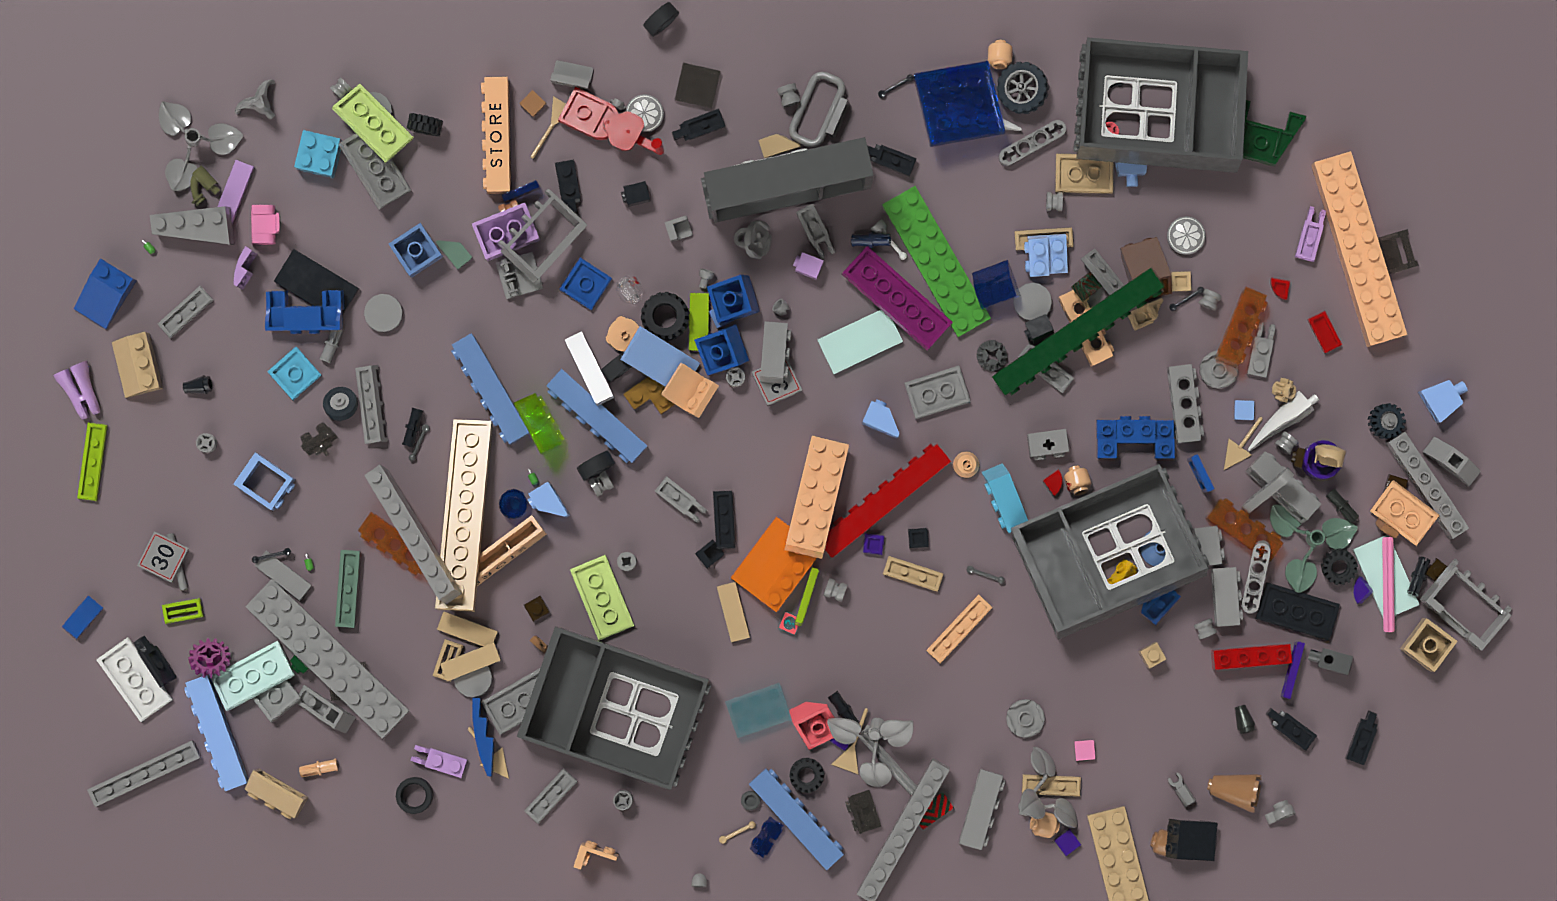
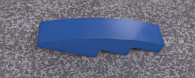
[472,698,495,777]

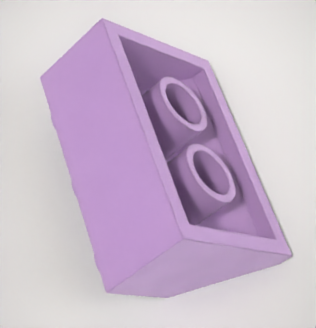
[472,203,541,261]

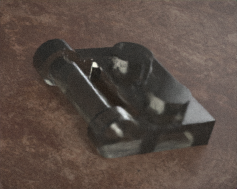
[1378,229,1419,275]

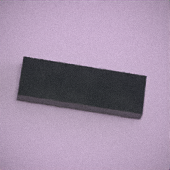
[713,491,735,549]

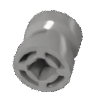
[777,83,801,108]
[588,471,614,497]
[823,578,848,602]
[613,790,633,810]

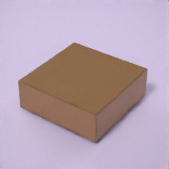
[519,90,546,117]

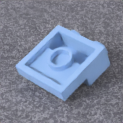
[1024,234,1068,277]

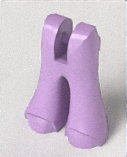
[53,361,100,420]

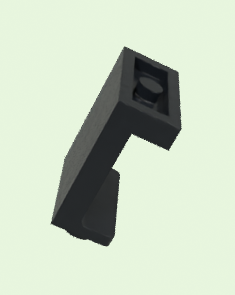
[1165,819,1218,861]

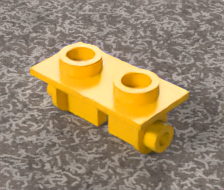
[1107,559,1137,584]

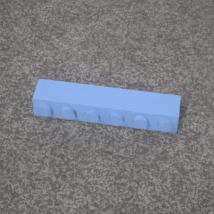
[184,675,249,791]

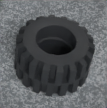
[641,292,689,341]

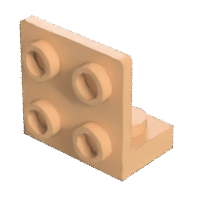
[661,363,719,418]
[574,840,619,870]

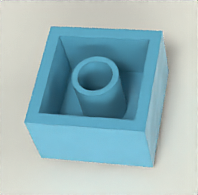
[294,130,342,178]

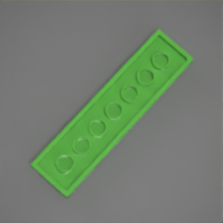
[882,186,991,338]

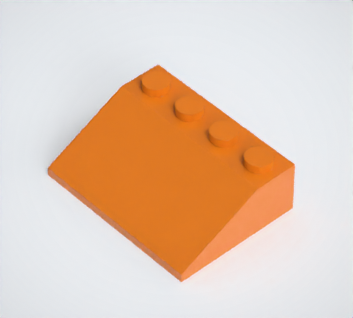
[731,516,817,612]

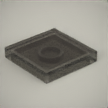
[675,63,720,109]

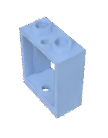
[234,453,295,511]

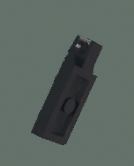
[672,109,726,141]
[867,144,917,177]
[555,159,581,213]
[134,635,177,687]
[1266,708,1317,751]
[1345,710,1378,765]

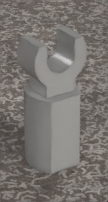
[1167,772,1196,807]

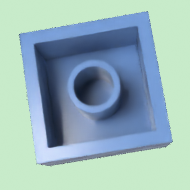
[389,223,443,278]

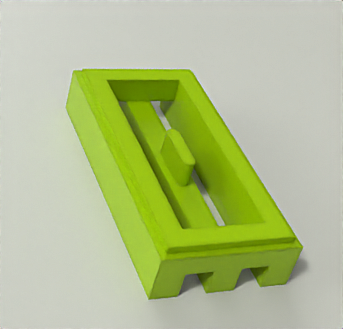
[162,598,204,624]

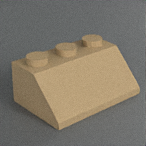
[112,332,163,398]
[245,769,309,819]

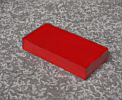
[1307,311,1342,354]

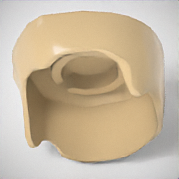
[1315,444,1346,468]

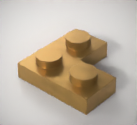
[623,377,675,414]

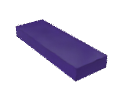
[1281,641,1305,699]

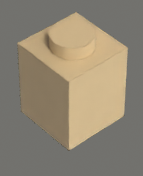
[1138,642,1166,669]

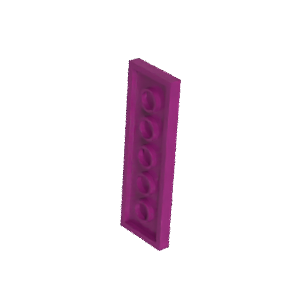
[841,246,953,351]

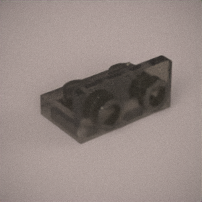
[845,789,881,834]

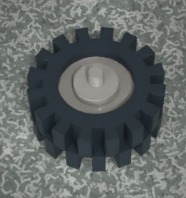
[1368,403,1406,439]

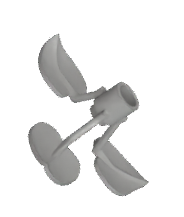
[159,101,243,191]
[827,718,913,787]
[1018,747,1077,828]

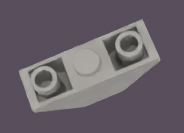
[1423,437,1481,486]

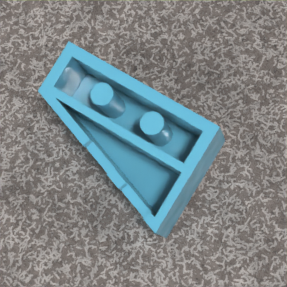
[982,463,1028,533]

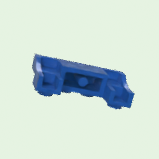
[265,290,344,334]
[1096,416,1175,459]

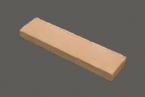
[926,594,993,663]

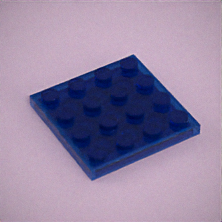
[913,61,1005,147]

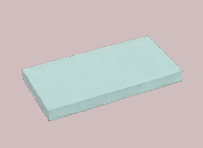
[817,310,903,374]
[1352,534,1420,618]
[211,641,295,711]

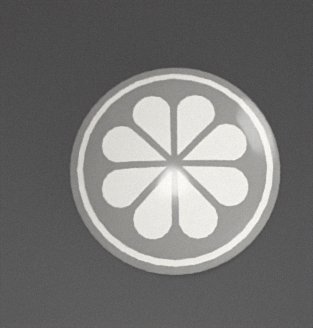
[626,94,664,133]
[1167,216,1205,255]

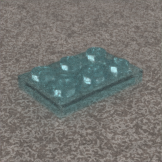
[725,683,791,738]

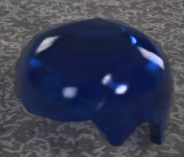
[498,489,528,519]

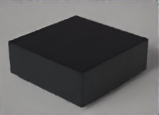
[908,528,929,548]

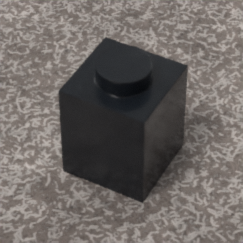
[621,181,651,207]
[1024,314,1054,346]

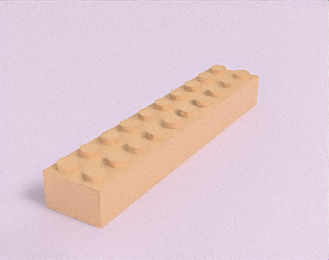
[1311,151,1407,347]

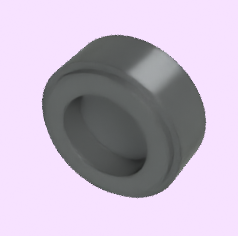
[741,791,760,810]

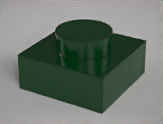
[290,655,310,674]

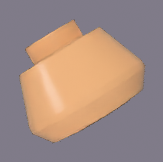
[953,452,979,478]

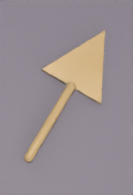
[1224,417,1262,470]
[468,727,509,779]

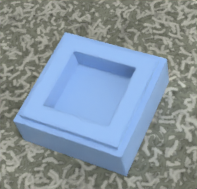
[1234,400,1254,420]

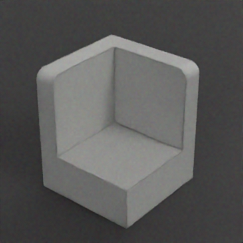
[665,216,692,242]

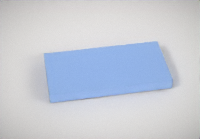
[620,326,700,387]

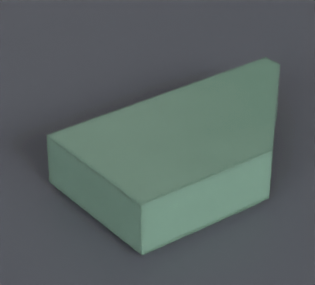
[436,240,473,270]

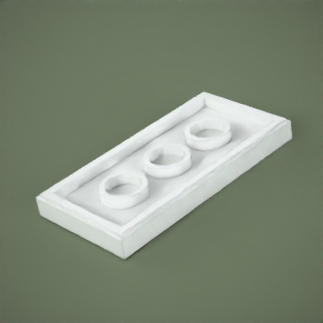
[97,637,173,722]

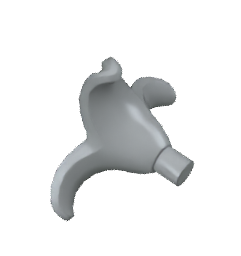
[235,79,275,120]

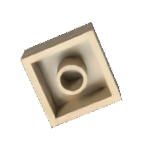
[1400,618,1458,672]

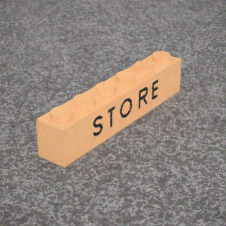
[481,77,511,194]
[477,515,547,586]

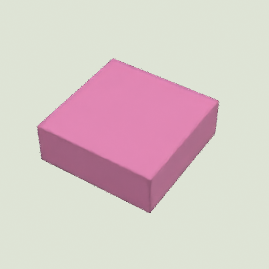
[1074,740,1095,761]

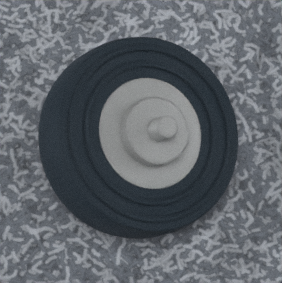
[323,387,358,421]

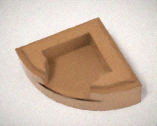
[1375,518,1399,538]
[529,635,548,653]

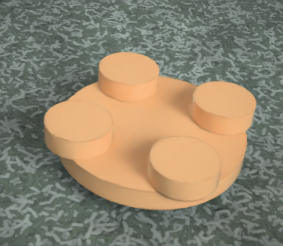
[606,316,639,352]

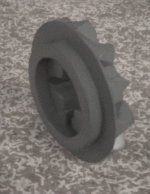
[977,340,1007,371]

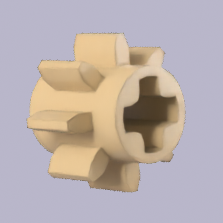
[1272,378,1296,403]

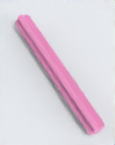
[1382,537,1395,632]

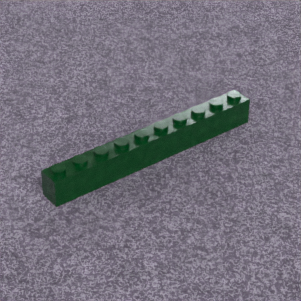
[992,267,1165,396]

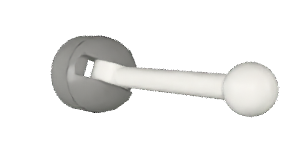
[870,219,907,260]

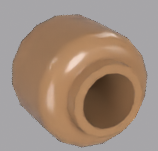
[1150,829,1168,857]

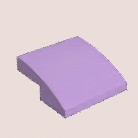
[234,246,257,290]

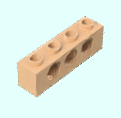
[1058,287,1114,367]

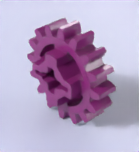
[188,638,231,678]

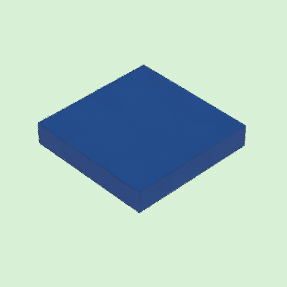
[559,257,612,311]
[1187,454,1214,493]

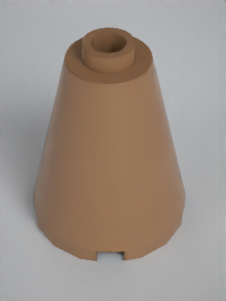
[1207,774,1262,813]

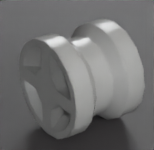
[330,77,353,99]
[1046,192,1063,211]
[1198,289,1222,311]
[726,367,745,387]
[1275,431,1299,455]
[196,433,217,453]
[617,552,637,571]
[1194,618,1217,639]

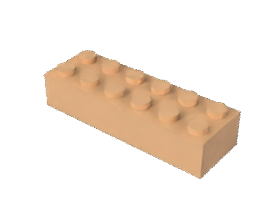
[784,436,849,559]

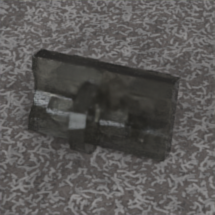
[300,422,338,456]

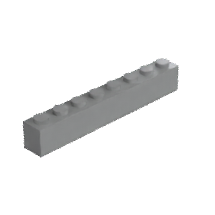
[364,465,462,604]
[857,758,950,901]

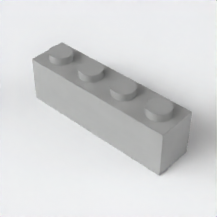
[1245,451,1321,524]
[958,769,1005,850]

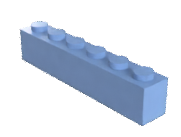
[451,333,531,445]
[546,369,648,463]
[749,768,844,870]

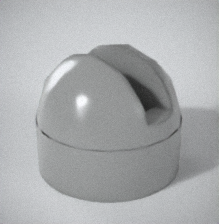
[772,299,789,316]
[691,873,707,887]

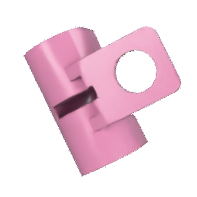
[251,205,279,245]

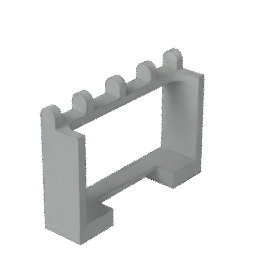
[498,189,587,283]
[1420,559,1512,651]

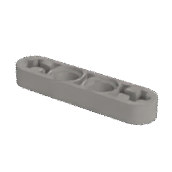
[999,120,1066,166]
[1241,467,1294,514]
[1242,540,1271,613]

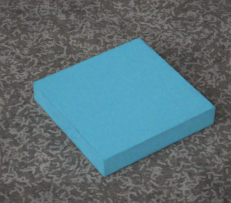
[267,346,322,401]

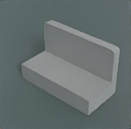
[550,60,593,91]

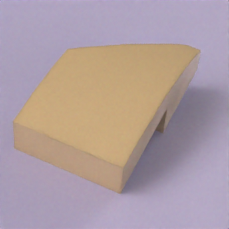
[759,134,801,158]
[1128,298,1163,331]

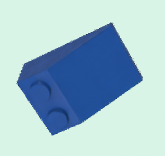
[74,259,137,329]

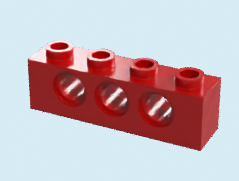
[1211,644,1292,670]

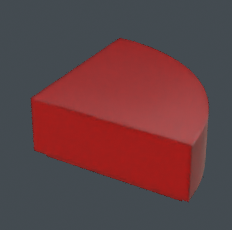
[1270,278,1290,300]
[1043,469,1062,496]

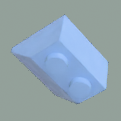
[862,399,899,439]
[527,482,570,517]

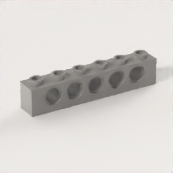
[1385,432,1469,539]

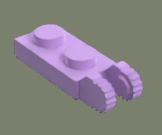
[1295,206,1326,262]
[411,745,468,778]

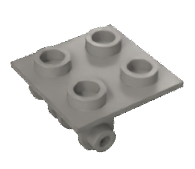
[496,252,543,299]

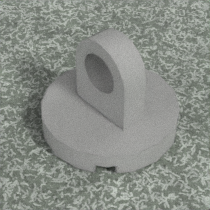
[734,220,772,259]

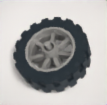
[996,62,1049,114]

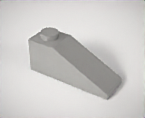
[297,685,356,733]

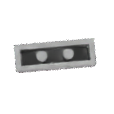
[760,321,791,384]
[1211,567,1243,627]

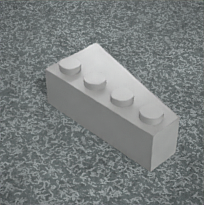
[150,206,235,245]

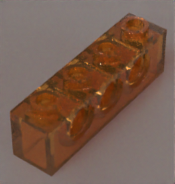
[1214,287,1268,368]
[1205,498,1283,562]
[358,512,423,575]

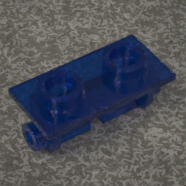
[750,816,784,858]

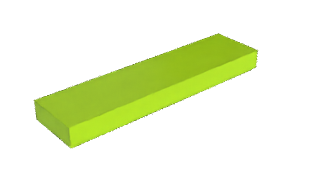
[77,422,108,501]

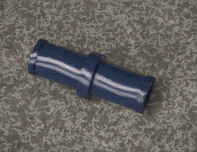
[851,232,891,248]

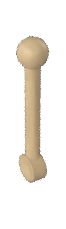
[719,821,756,844]

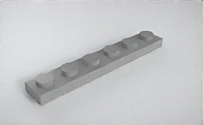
[87,740,201,807]

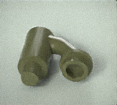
[190,165,220,206]

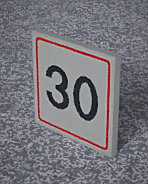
[751,359,802,406]
[137,531,189,583]

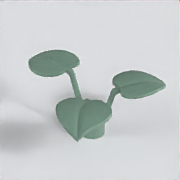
[1270,505,1358,593]

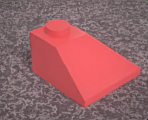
[789,702,835,750]

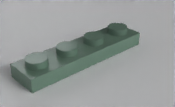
[335,550,361,628]

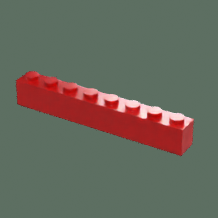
[824,444,951,558]

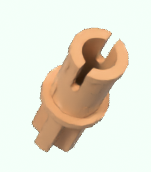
[299,759,339,777]

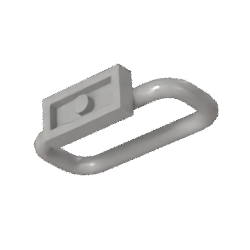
[789,72,850,147]

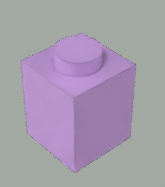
[793,252,824,280]

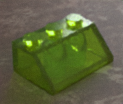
[514,393,564,455]

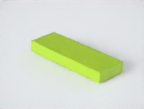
[689,293,709,351]
[794,567,819,626]

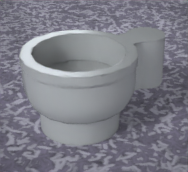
[1265,800,1296,825]

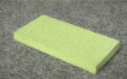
[332,84,414,163]
[570,555,634,640]

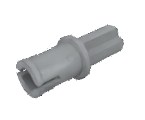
[320,328,344,363]

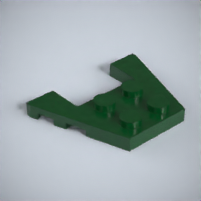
[1243,100,1306,166]

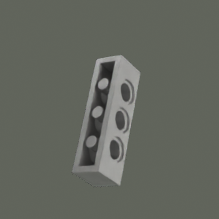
[1167,364,1204,444]

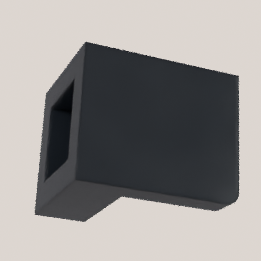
[695,539,724,569]

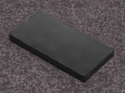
[274,249,360,316]
[1255,582,1340,641]

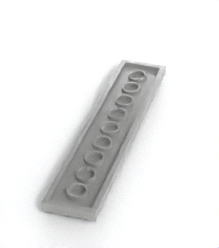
[246,579,410,739]

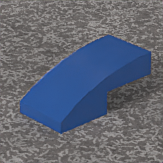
[62,595,103,640]

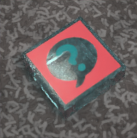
[778,611,799,636]

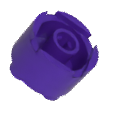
[1302,440,1341,480]

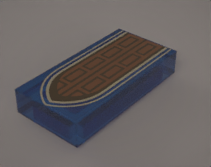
[502,180,541,204]

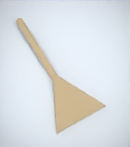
[531,96,566,159]
[831,708,868,774]

